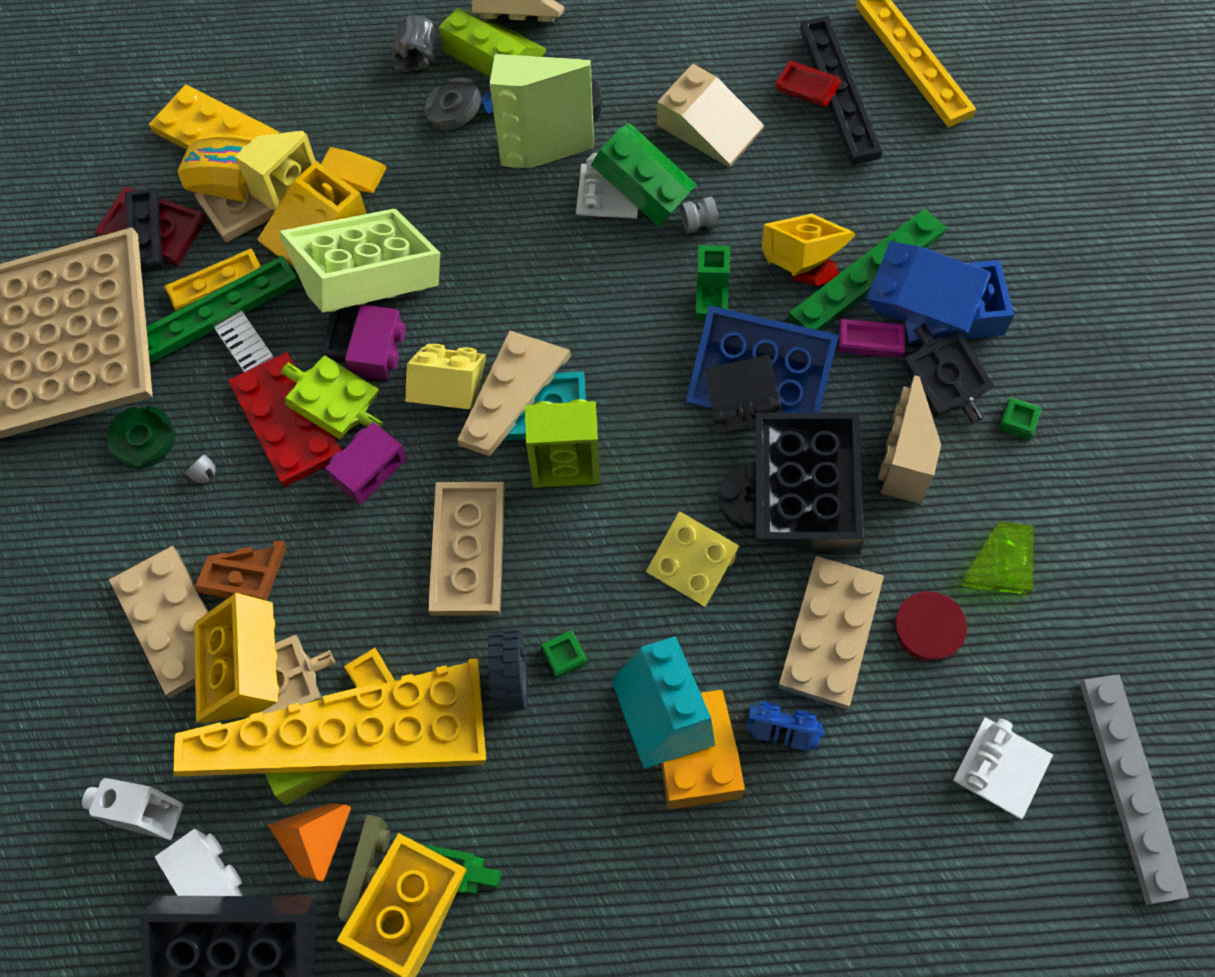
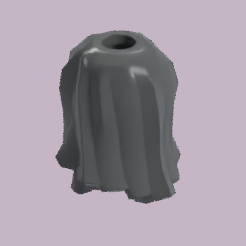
[391,15,436,73]

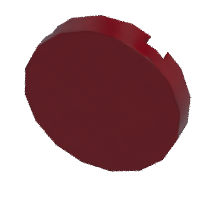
[894,591,967,662]

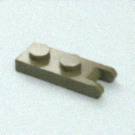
[338,815,390,923]

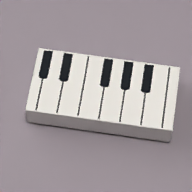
[214,311,274,372]

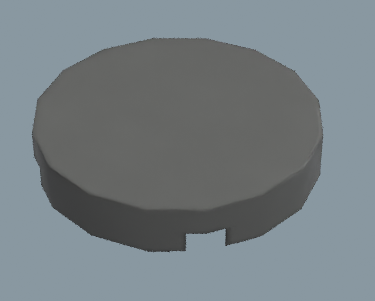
[424,77,482,131]

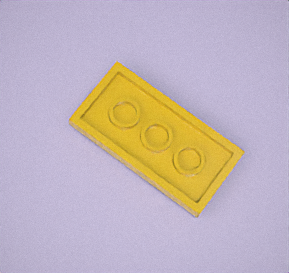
[149,84,279,150]

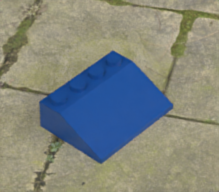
[686,305,839,413]

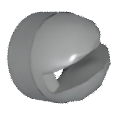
[185,454,216,483]

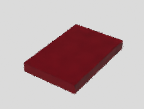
[94,186,207,267]

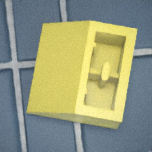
[405,344,486,409]

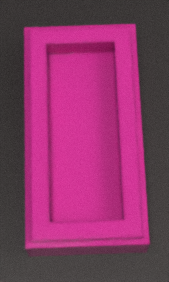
[838,319,906,358]

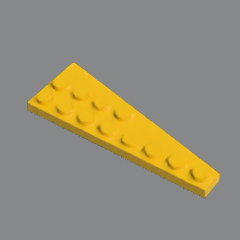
[173,659,486,777]

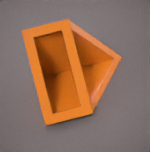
[268,803,351,882]

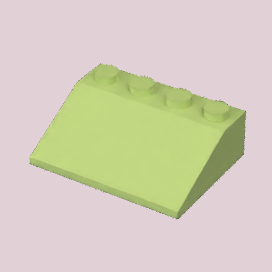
[490,54,594,168]
[280,209,440,313]

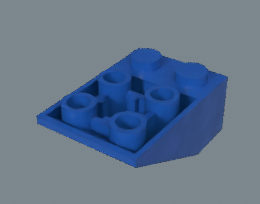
[904,260,1014,344]

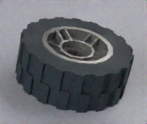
[488,629,528,713]

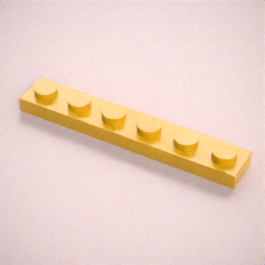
[856,0,976,128]

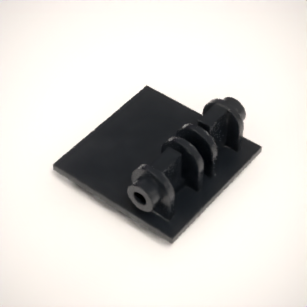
[704,354,782,434]

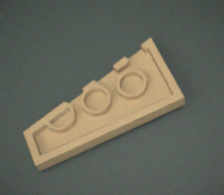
[458,331,571,456]

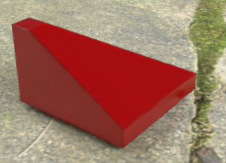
[792,260,839,286]

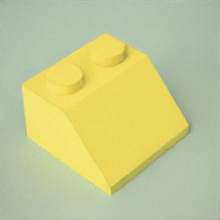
[235,131,316,211]

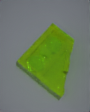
[961,521,1034,595]

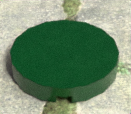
[106,406,175,469]

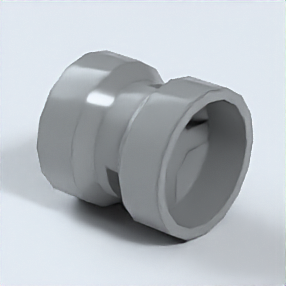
[680,196,719,234]

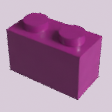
[345,304,406,381]
[325,422,407,506]

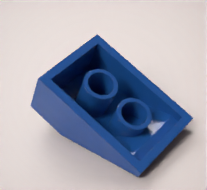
[867,241,991,333]

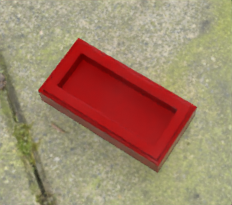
[775,60,841,107]

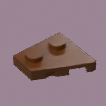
[195,540,287,601]

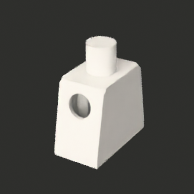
[82,778,184,840]

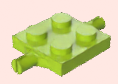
[281,355,383,440]

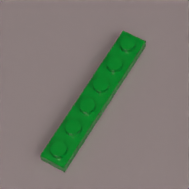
[788,208,947,331]
[146,255,300,364]

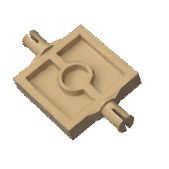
[247,635,335,718]

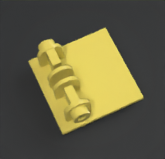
[646,511,740,607]

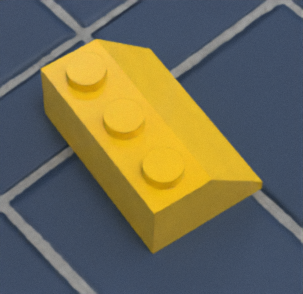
[194,593,279,723]

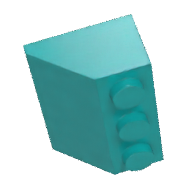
[612,636,715,769]

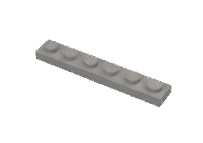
[1080,674,1189,906]

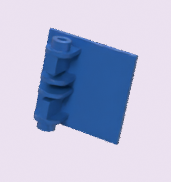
[745,701,825,752]

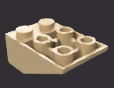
[472,0,565,22]
[877,375,941,504]

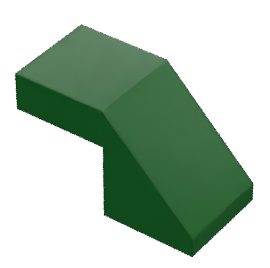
[695,245,730,321]

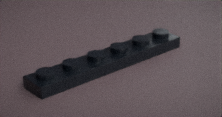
[800,16,883,165]

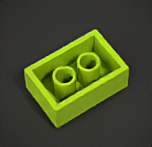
[525,399,600,488]

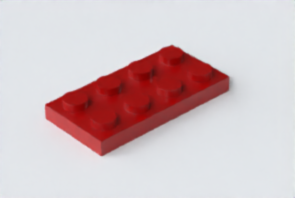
[228,352,342,488]

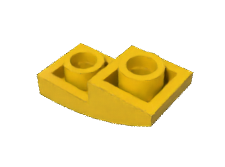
[321,147,386,193]

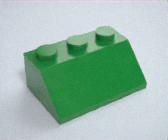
[591,123,697,227]

